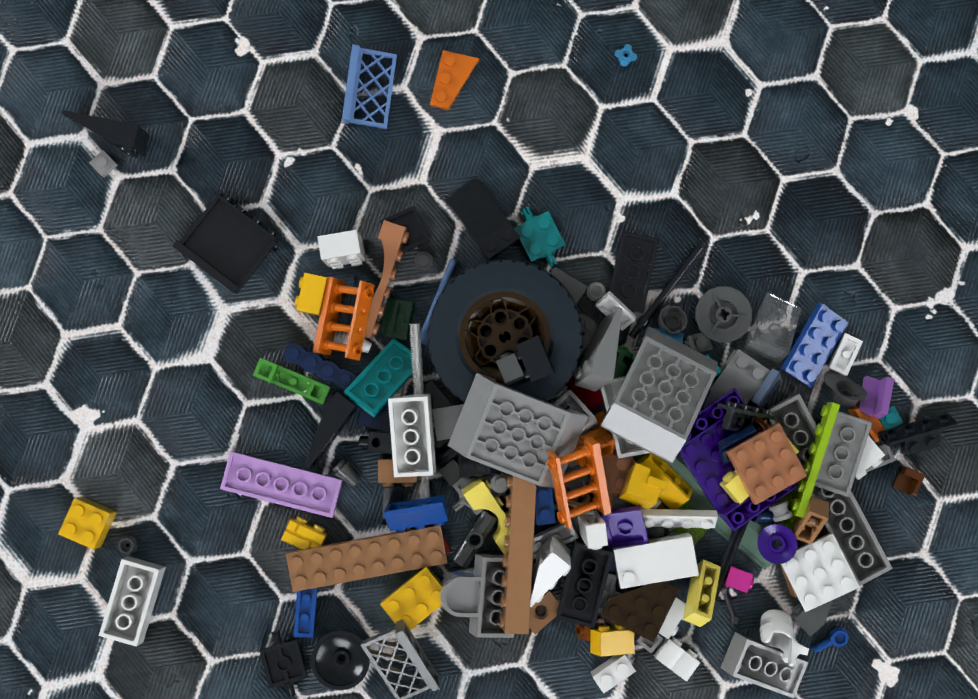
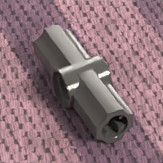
[452,510,497,569]

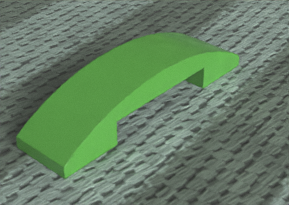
[253,358,331,405]

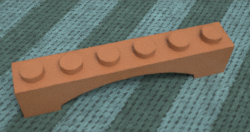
[350,220,409,338]

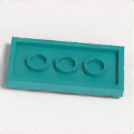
[344,338,423,417]

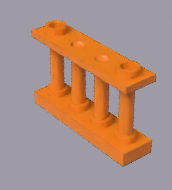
[312,277,375,361]
[547,436,611,529]

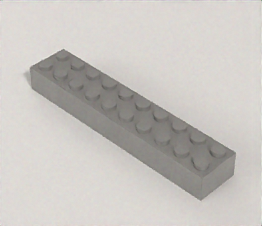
[763,394,893,586]

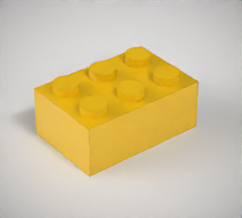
[380,567,443,630]

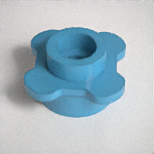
[615,44,637,67]

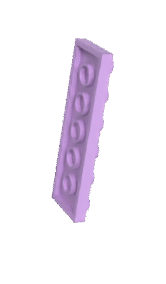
[220,451,343,518]

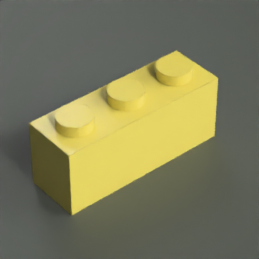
[683,559,721,627]

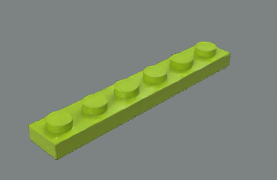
[791,402,840,518]

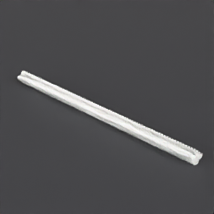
[409,323,430,498]

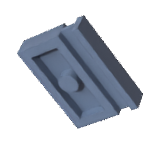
[751,368,782,408]

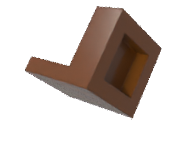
[892,466,925,496]

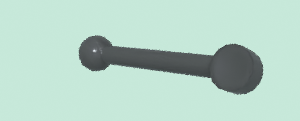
[720,585,739,624]

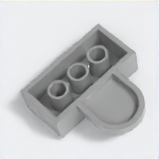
[440,554,514,638]

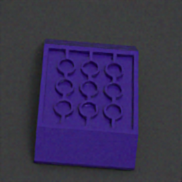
[679,388,797,531]

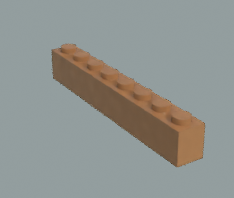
[499,475,536,634]

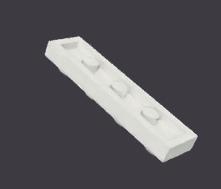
[642,509,718,529]

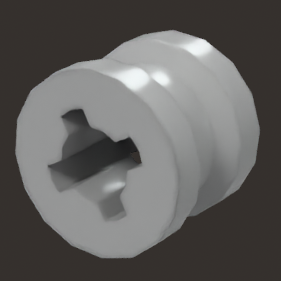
[769,500,793,522]

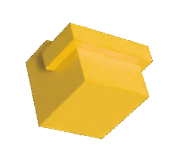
[619,463,668,510]

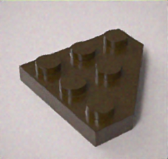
[600,581,680,642]

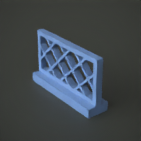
[341,44,397,129]

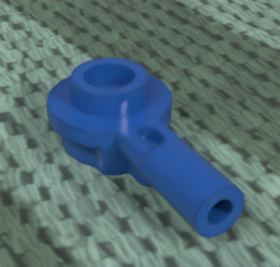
[811,627,849,653]

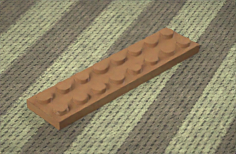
[286,525,447,592]

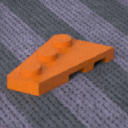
[430,50,479,110]

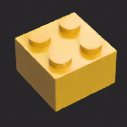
[58,497,117,550]

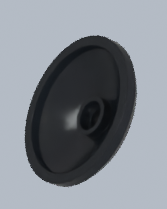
[311,630,370,690]

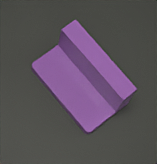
[858,376,894,419]

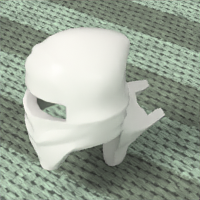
[759,609,809,666]

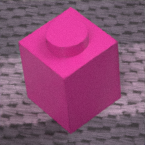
[723,566,754,593]

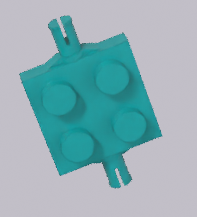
[514,206,565,267]

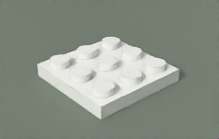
[781,532,860,612]

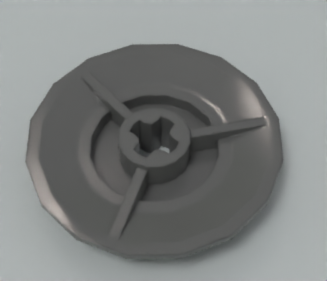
[695,286,752,343]

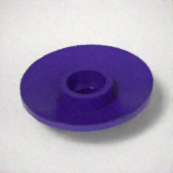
[757,524,798,564]

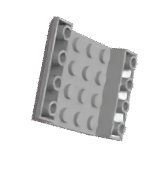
[600,326,718,464]
[448,372,588,488]

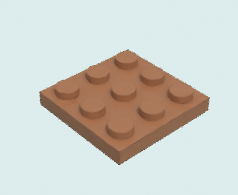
[726,423,807,505]

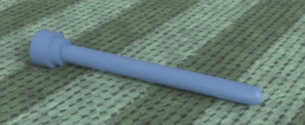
[420,258,457,346]

